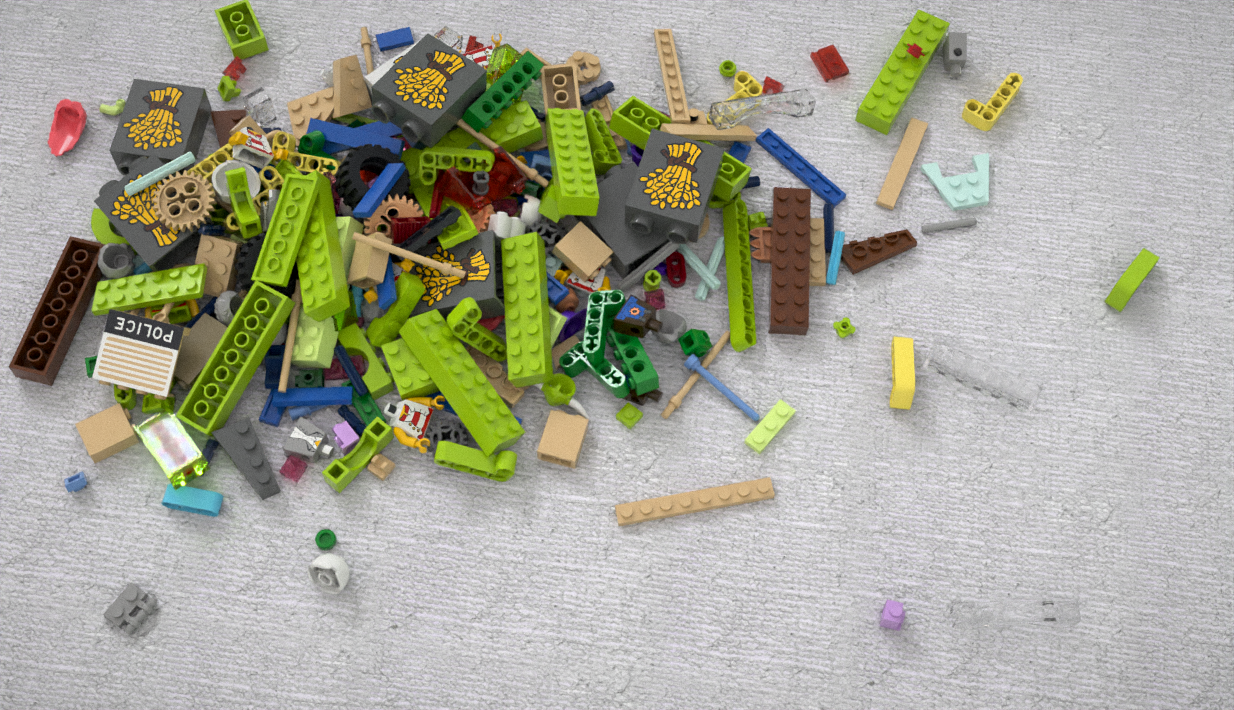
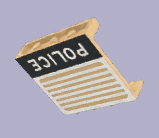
[92,309,191,400]

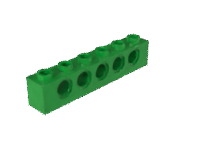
[461,51,544,133]
[606,315,659,395]

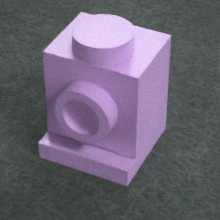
[332,421,360,456]
[880,599,905,631]

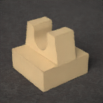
[367,453,396,481]

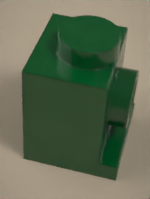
[295,368,325,388]

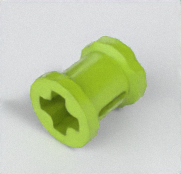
[643,270,661,293]

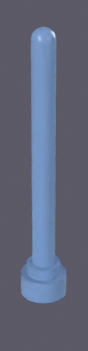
[684,354,760,421]

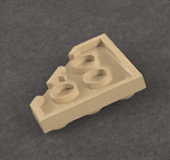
[287,86,334,149]

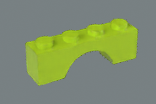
[366,271,426,347]
[337,323,394,400]
[322,417,394,494]

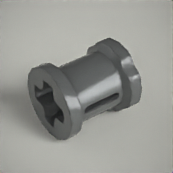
[472,171,489,196]

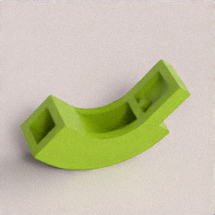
[225,167,262,239]
[91,208,138,255]

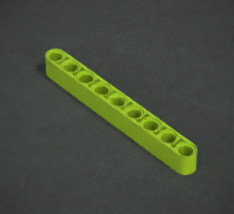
[723,199,756,352]

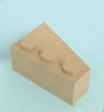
[333,54,372,118]

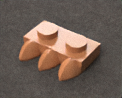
[749,227,771,263]

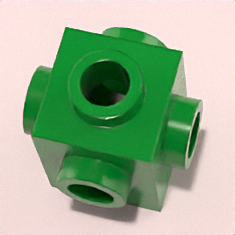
[678,329,713,357]

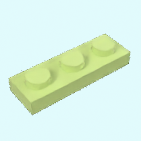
[744,399,796,454]

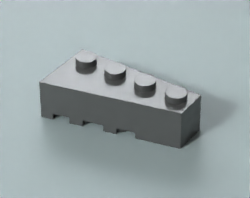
[211,417,281,500]

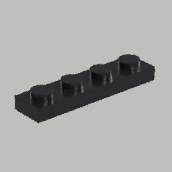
[393,205,462,261]

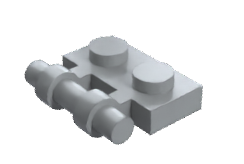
[103,583,158,635]

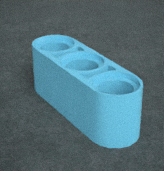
[162,484,224,517]

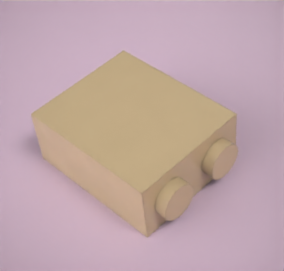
[552,221,613,282]
[347,232,392,289]
[75,403,140,463]
[537,410,588,469]

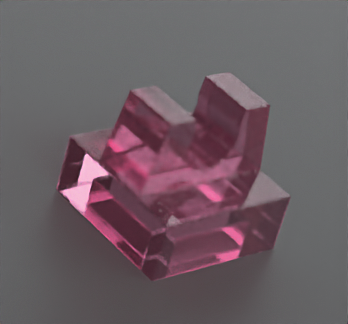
[644,289,665,310]
[279,455,308,483]

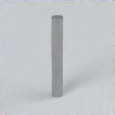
[921,217,977,233]

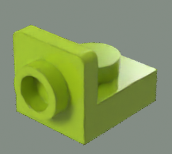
[142,393,175,415]

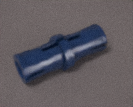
[580,81,615,107]

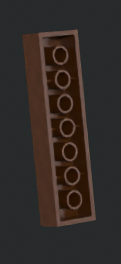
[768,187,811,335]
[9,236,105,386]

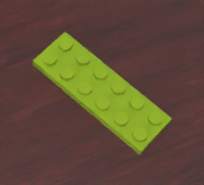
[251,173,322,287]
[412,178,478,250]
[91,263,207,316]

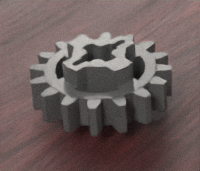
[529,218,568,258]
[426,419,469,458]

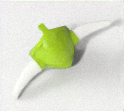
[534,373,590,420]

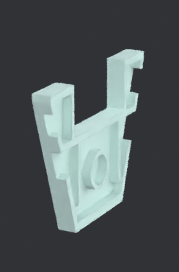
[920,153,989,211]

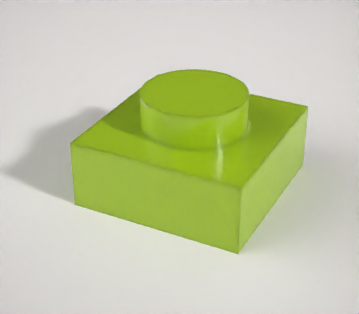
[616,402,643,430]

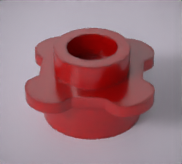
[907,43,925,59]

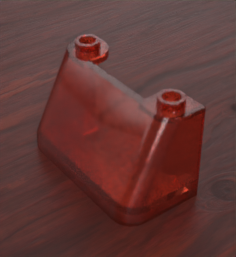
[437,146,529,212]

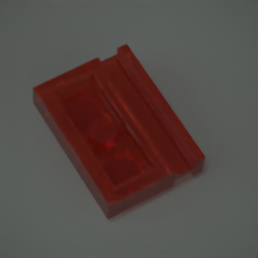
[810,44,849,83]

